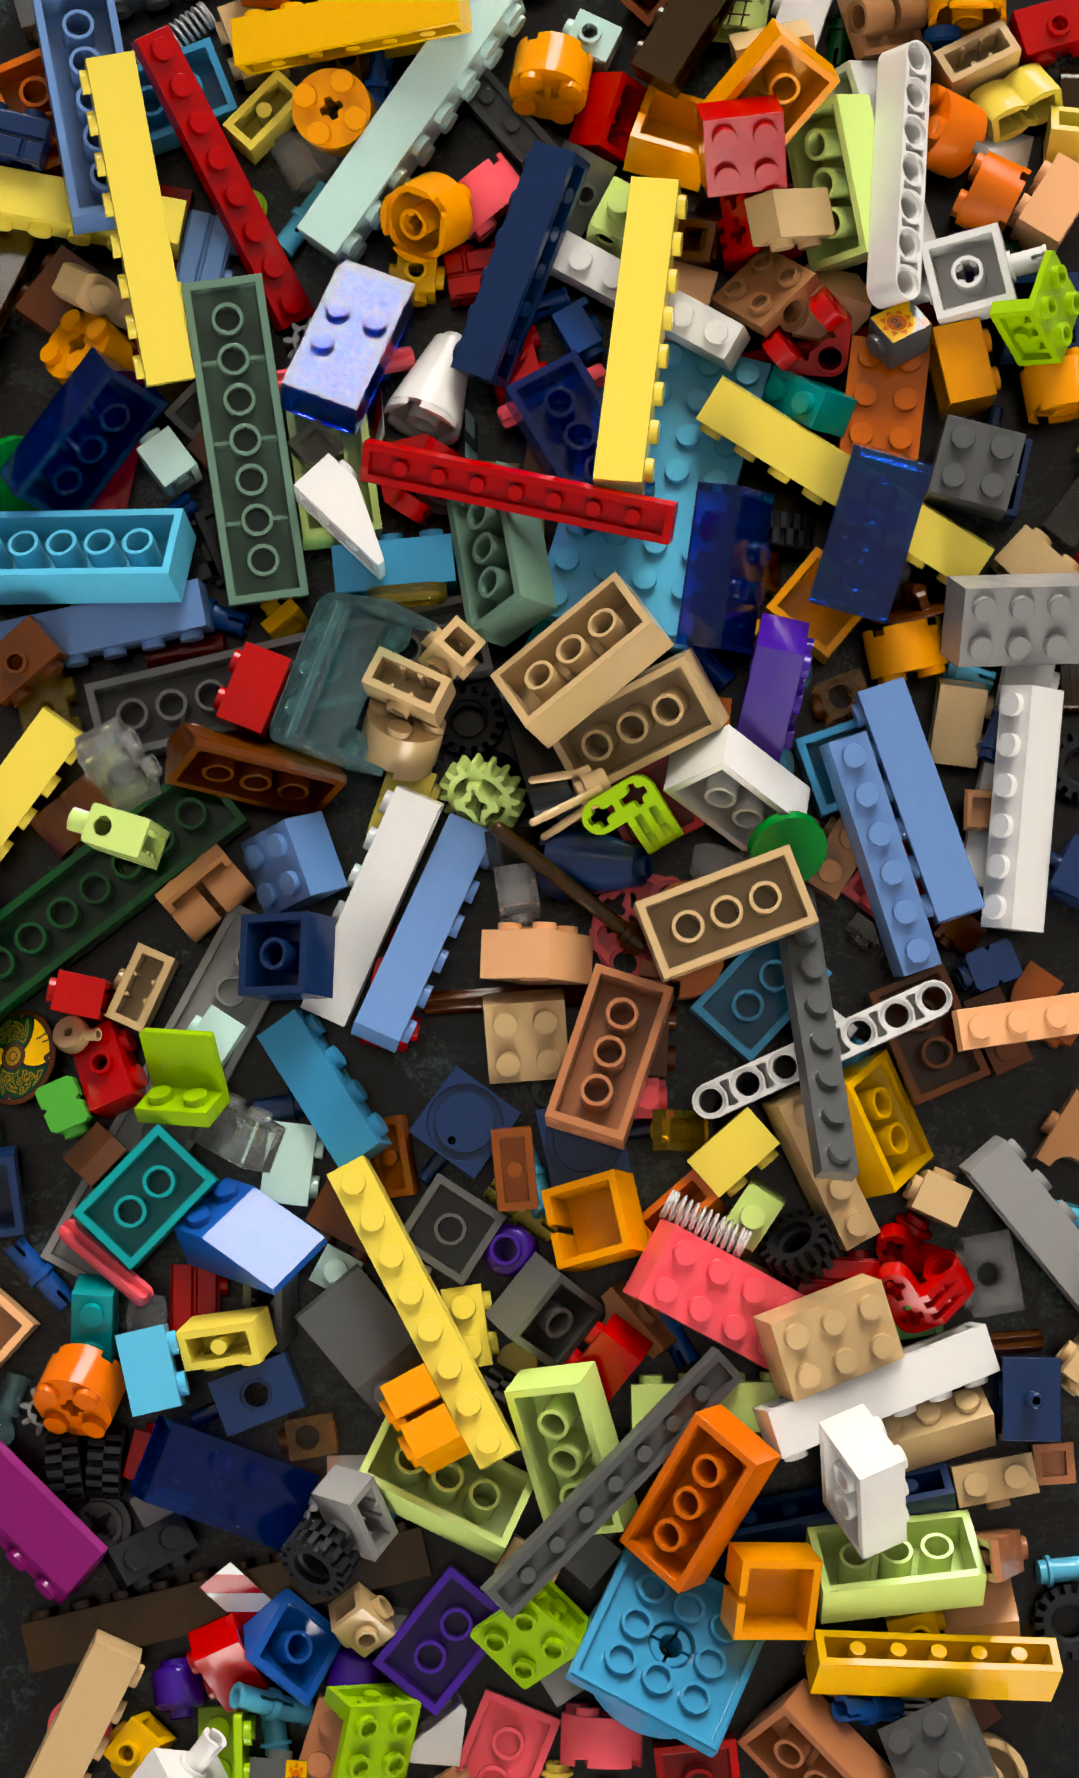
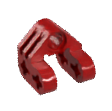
[717,182,804,272]
[762,286,852,377]
[381,433,465,525]
[875,1223,975,1334]

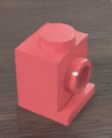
[634,1078,667,1120]

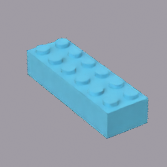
[0,508,196,605]

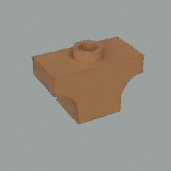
[1031,1089,1079,1168]
[601,1279,678,1359]

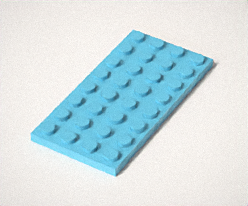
[544,340,772,654]

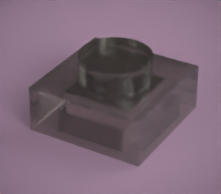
[287,418,344,471]

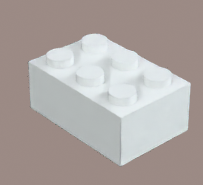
[663,724,811,853]
[819,1403,910,1560]

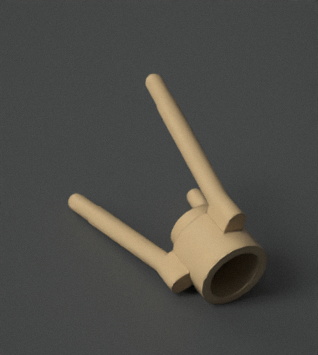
[528,764,612,841]

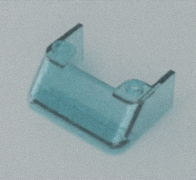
[269,592,439,776]

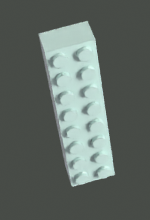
[297,0,526,269]

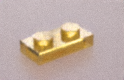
[650,1109,709,1152]

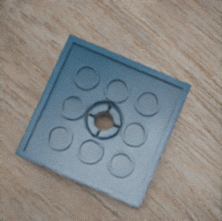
[564,1547,765,1758]

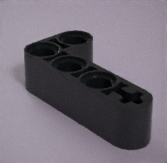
[493,671,575,818]

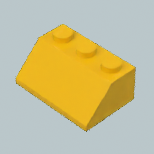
[843,1049,934,1198]

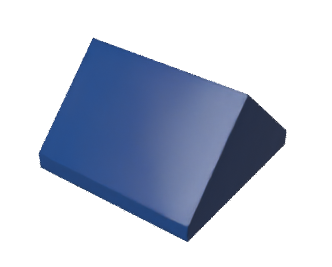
[243,1588,342,1706]

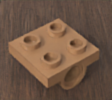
[837,0,928,60]
[710,246,821,338]
[154,843,257,943]

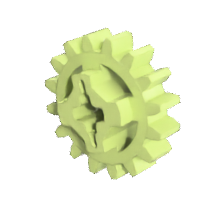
[439,753,526,830]

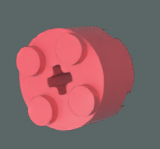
[457,152,520,244]
[559,1701,643,1770]

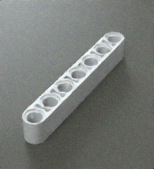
[866,40,931,309]
[692,980,953,1119]

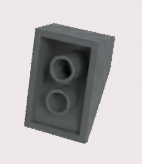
[294,1264,426,1417]

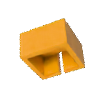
[623,85,704,192]
[928,317,1001,422]
[764,546,879,665]
[541,1169,648,1273]
[379,1363,471,1475]
[720,1542,823,1640]

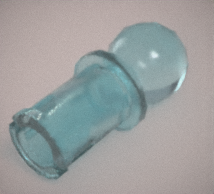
[0,1370,30,1446]

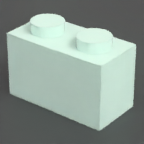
[136,425,203,502]
[260,1120,325,1207]

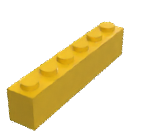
[230,0,472,76]
[805,1629,1063,1702]

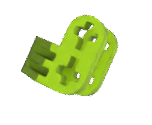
[582,774,684,855]

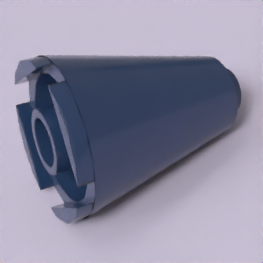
[536,821,654,901]

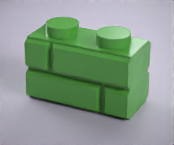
[35,1075,99,1141]

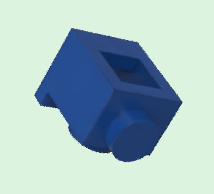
[551,296,606,365]

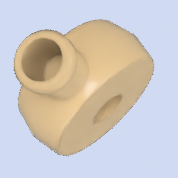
[53,1016,102,1054]

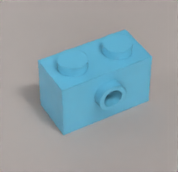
[115,1323,190,1417]

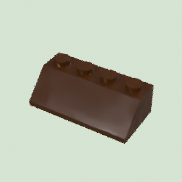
[165,722,347,816]

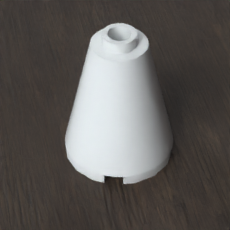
[384,331,468,445]

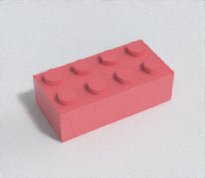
[622,1219,805,1370]

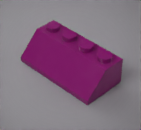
[0,1440,108,1606]

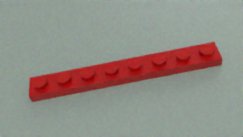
[130,24,315,332]
[359,438,678,545]

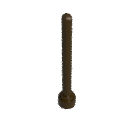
[490,821,647,957]

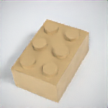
[752,1273,905,1402]

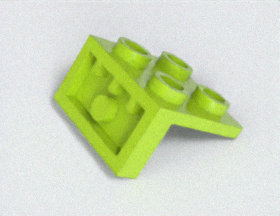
[989,250,1079,366]
[134,1027,231,1127]
[470,1580,589,1689]
[323,1682,422,1778]
[198,1705,256,1778]

